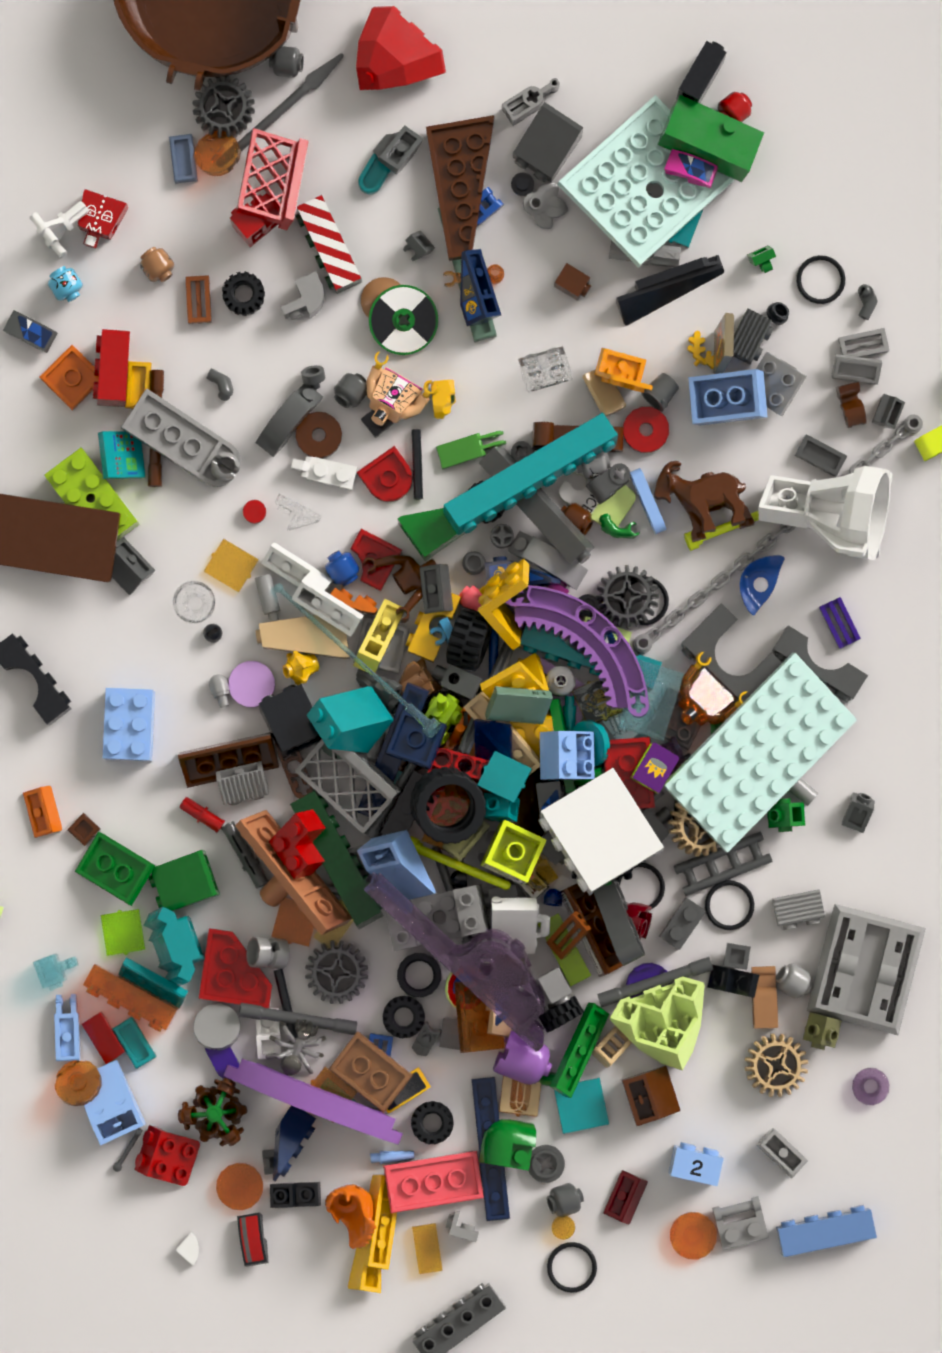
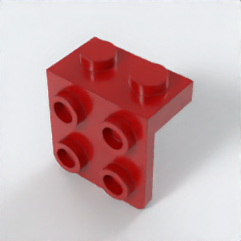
[134,1125,200,1186]

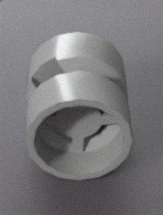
[246,937,290,969]

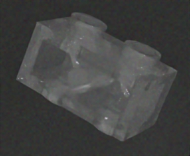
[518,346,573,393]

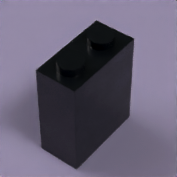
[676,41,727,103]
[259,684,322,758]

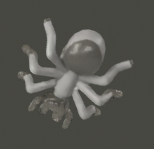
[266,1019,326,1076]

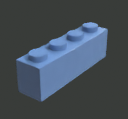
[776,1205,877,1257]

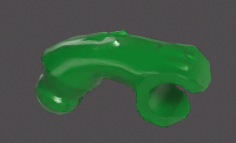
[599,513,640,539]

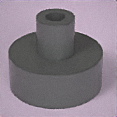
[301,365,326,390]

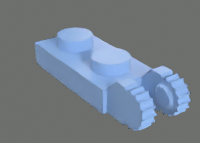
[54,994,80,1061]

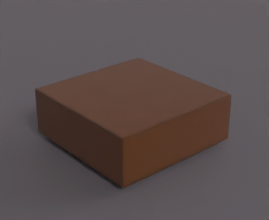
[68,813,101,846]

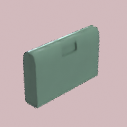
[485,686,553,724]

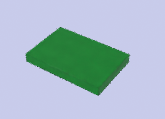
[75,831,156,906]

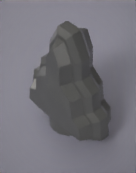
[356,669,403,714]

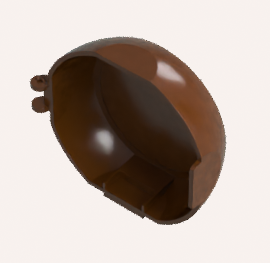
[113,0,301,91]

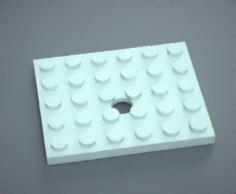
[557,95,735,268]

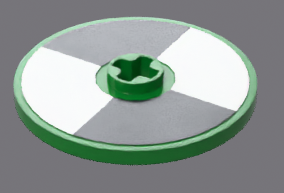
[368,285,438,355]

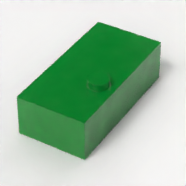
[657,95,764,182]

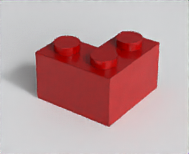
[229,193,278,247]
[269,810,326,879]

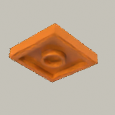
[39,345,99,411]

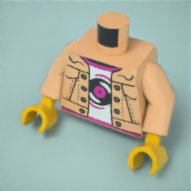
[366,351,439,426]

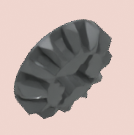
[529,1145,565,1183]

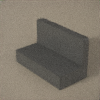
[112,537,156,595]

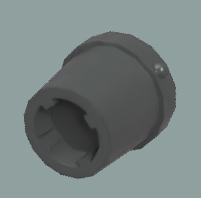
[641,373,679,412]

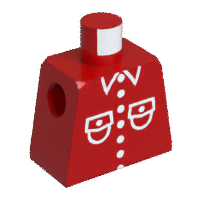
[78,189,128,249]

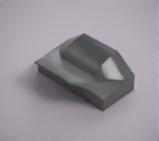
[373,125,423,175]

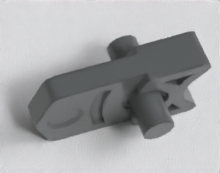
[412,1021,442,1056]

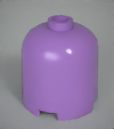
[493,1030,552,1085]

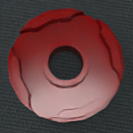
[623,407,669,453]

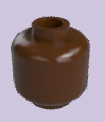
[561,503,593,536]

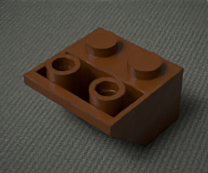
[622,1065,681,1126]

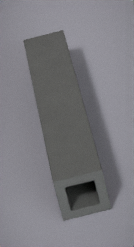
[479,447,594,564]

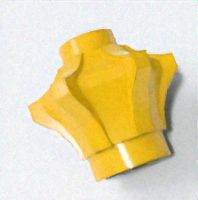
[282,651,319,685]

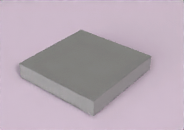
[353,617,410,674]

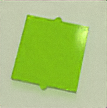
[101,909,146,956]

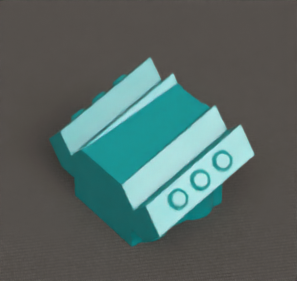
[143,907,204,986]

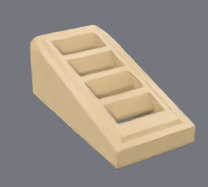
[592,1026,632,1068]

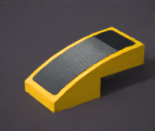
[387,1067,431,1114]

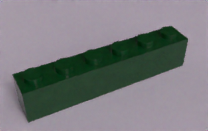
[290,790,385,929]

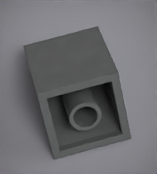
[513,102,583,183]

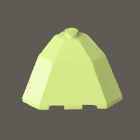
[610,976,705,1071]

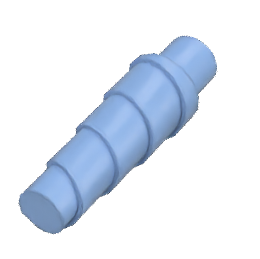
[370,1151,414,1164]

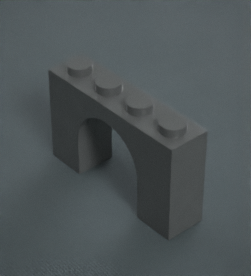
[681,603,782,704]

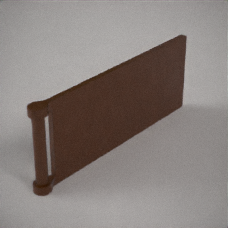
[0,494,121,582]

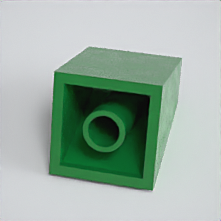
[397,508,465,561]
[149,850,220,911]

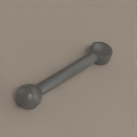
[113,1128,143,1172]

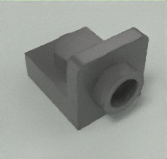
[842,792,875,833]

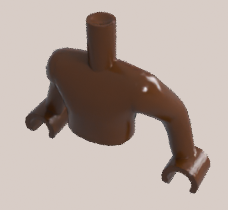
[363,555,436,623]

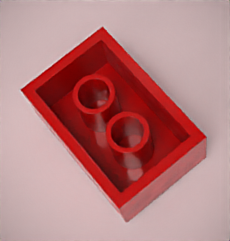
[93,329,130,407]

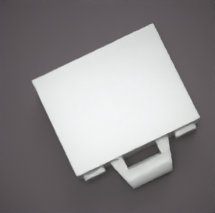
[490,896,550,954]

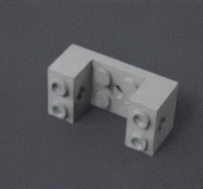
[384,884,491,951]

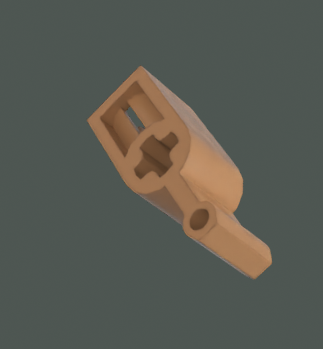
[751,966,778,1029]

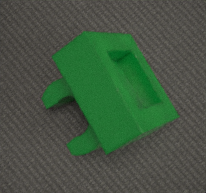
[747,245,776,273]

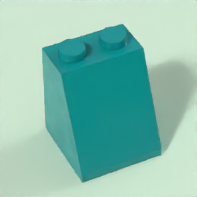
[307,686,394,753]

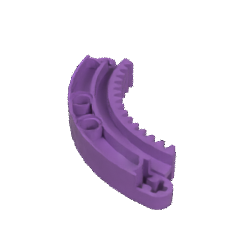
[505,585,649,718]
[223,1058,403,1145]

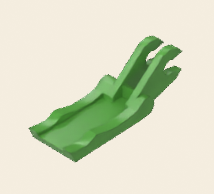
[436,430,507,470]

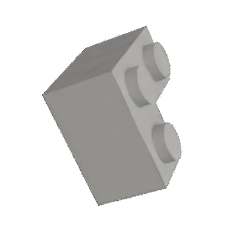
[516,967,572,1016]

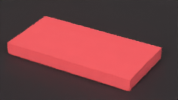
[383,1151,484,1213]

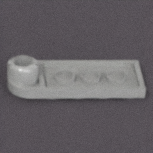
[121,388,241,487]

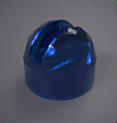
[543,889,563,907]

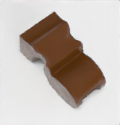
[835,382,866,428]

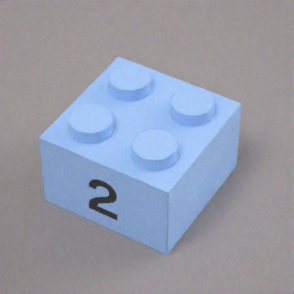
[668,1142,724,1186]

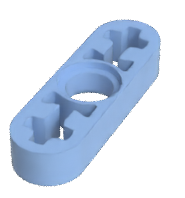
[630,468,666,535]

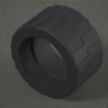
[410,767,486,844]

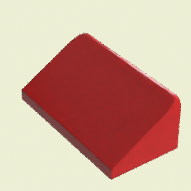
[82,1012,125,1064]

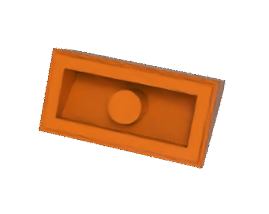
[23,785,62,838]

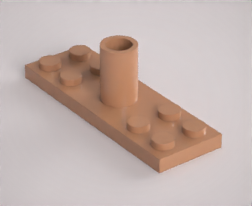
[235,810,352,935]

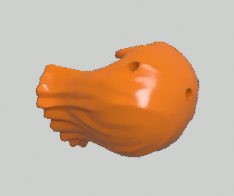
[325,1184,377,1249]

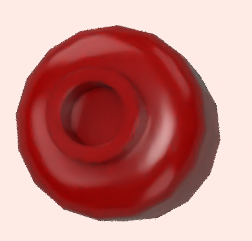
[718,92,752,122]

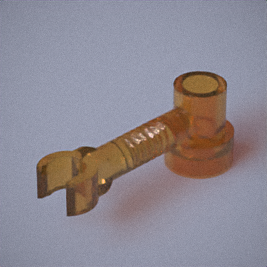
[443,264,504,287]

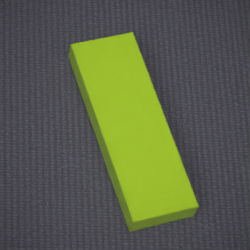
[538,913,591,987]

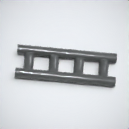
[674,831,773,896]

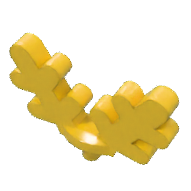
[687,330,714,369]

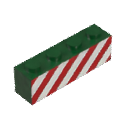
[295,195,362,294]

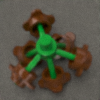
[178,1078,247,1147]

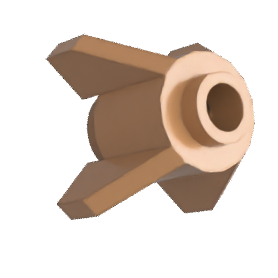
[399,658,442,695]

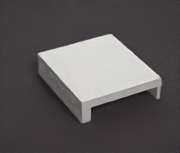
[538,768,664,896]

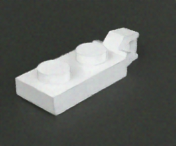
[291,456,358,490]

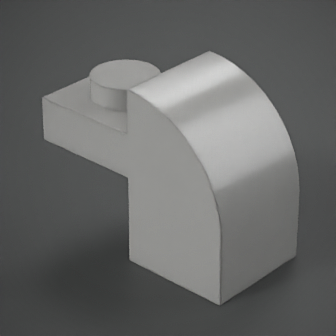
[281,271,324,320]

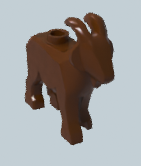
[654,461,755,543]

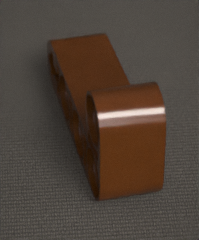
[532,422,624,452]

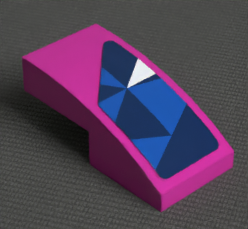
[664,149,718,188]

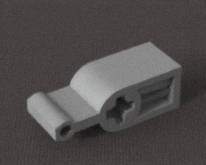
[502,78,560,126]

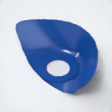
[740,555,785,615]

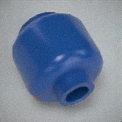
[325,550,360,587]

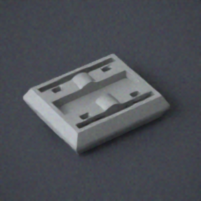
[807,904,926,1035]

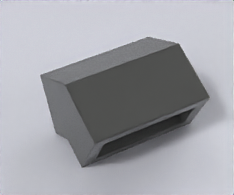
[872,394,905,429]

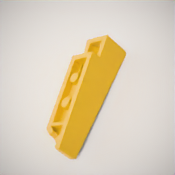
[348,1175,397,1293]

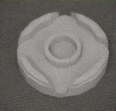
[194,1003,241,1050]

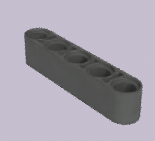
[594,878,645,966]

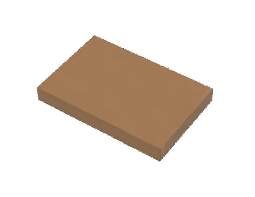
[329,1031,413,1113]

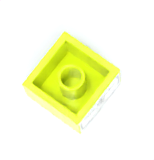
[481,820,547,885]

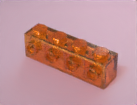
[83,964,179,1032]

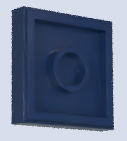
[386,710,447,770]

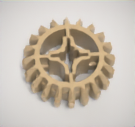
[668,803,719,857]
[744,1033,808,1097]

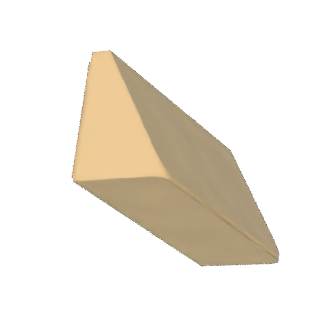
[582,369,626,416]

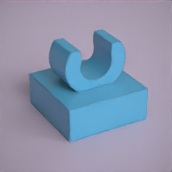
[429,617,453,646]

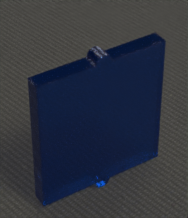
[474,719,513,761]

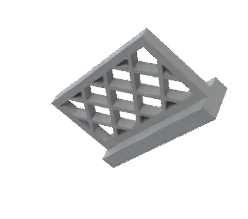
[295,739,403,834]

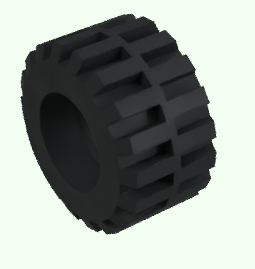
[446,607,493,672]

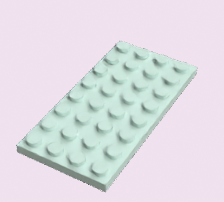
[663,652,857,853]

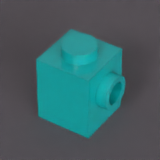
[484,793,520,822]

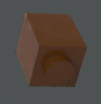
[554,263,592,301]

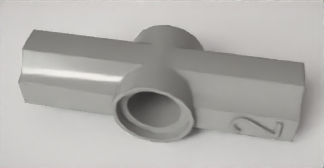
[609,240,681,268]

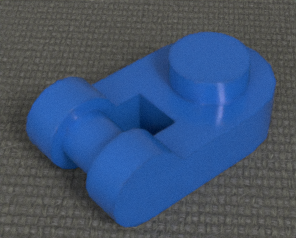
[477,187,504,226]

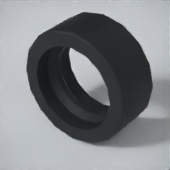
[397,953,441,997]

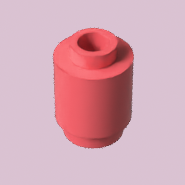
[459,585,482,611]

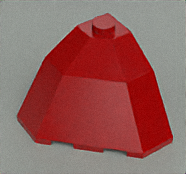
[356,6,446,90]

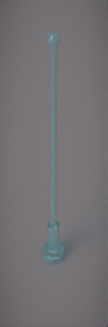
[274,583,442,738]

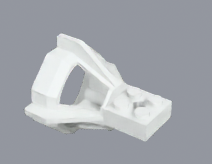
[758,466,893,560]

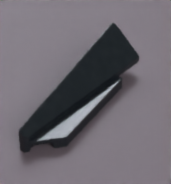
[616,255,724,326]

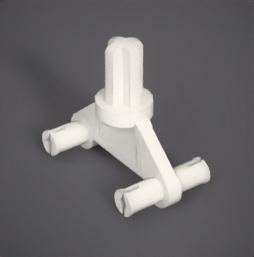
[29,201,89,258]

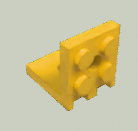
[478,558,530,650]
[480,653,549,698]

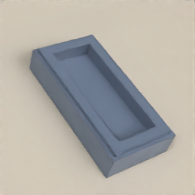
[169,134,198,184]

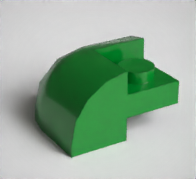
[479,1119,536,1171]

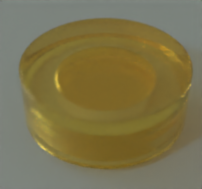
[551,1216,575,1240]

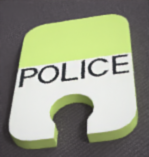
[559,469,636,527]

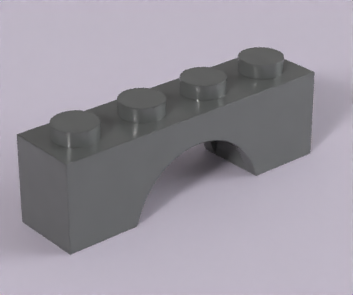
[772,625,868,701]

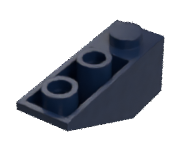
[273,1105,316,1182]

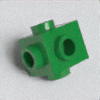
[767,798,805,832]

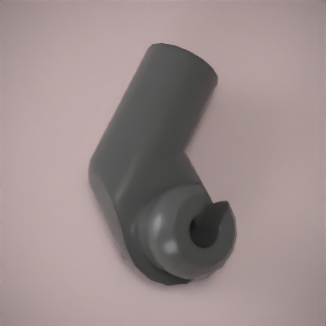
[858,284,878,320]
[206,368,234,401]

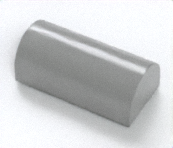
[757,1128,808,1178]

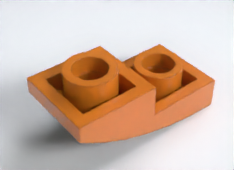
[330,588,378,615]

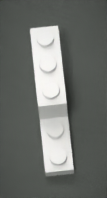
[261,543,364,637]

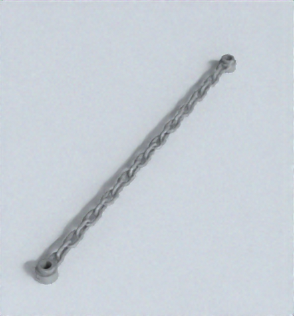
[633,414,923,654]

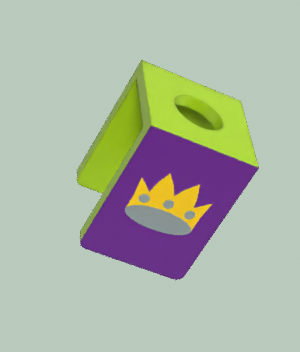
[630,743,679,794]

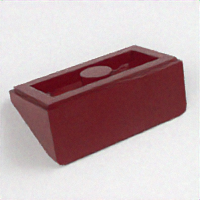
[603,1170,648,1224]

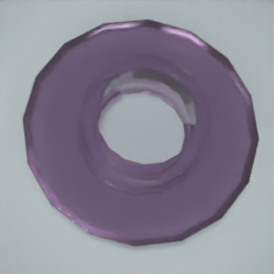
[852,1068,890,1105]

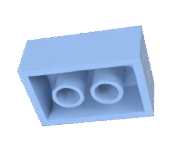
[688,369,768,426]
[103,688,155,761]

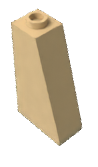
[255,615,350,659]

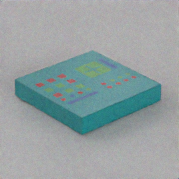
[98,431,146,479]

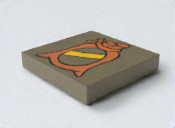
[713,313,734,374]

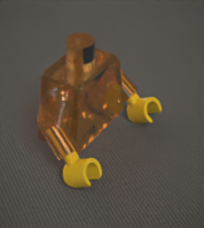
[678,652,747,726]

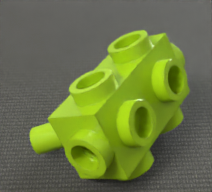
[423,693,463,745]

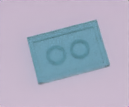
[618,660,684,741]

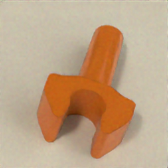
[443,724,465,750]

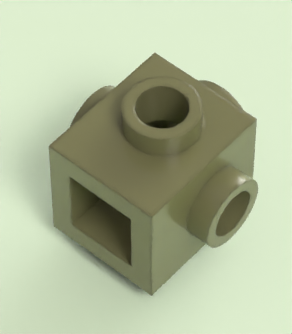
[803,1012,842,1050]

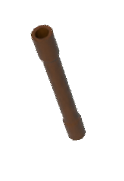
[148,370,164,487]

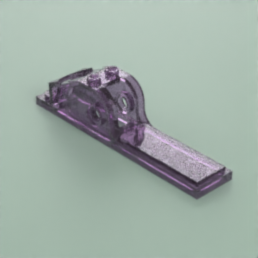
[364,872,545,1052]

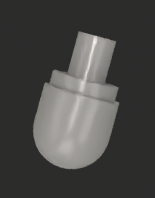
[209,674,230,707]

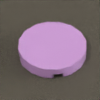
[229,661,275,707]

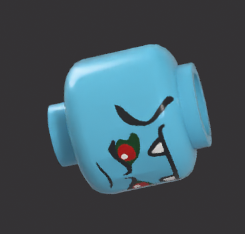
[48,266,83,302]

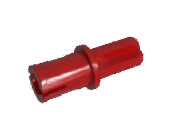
[180,797,225,833]

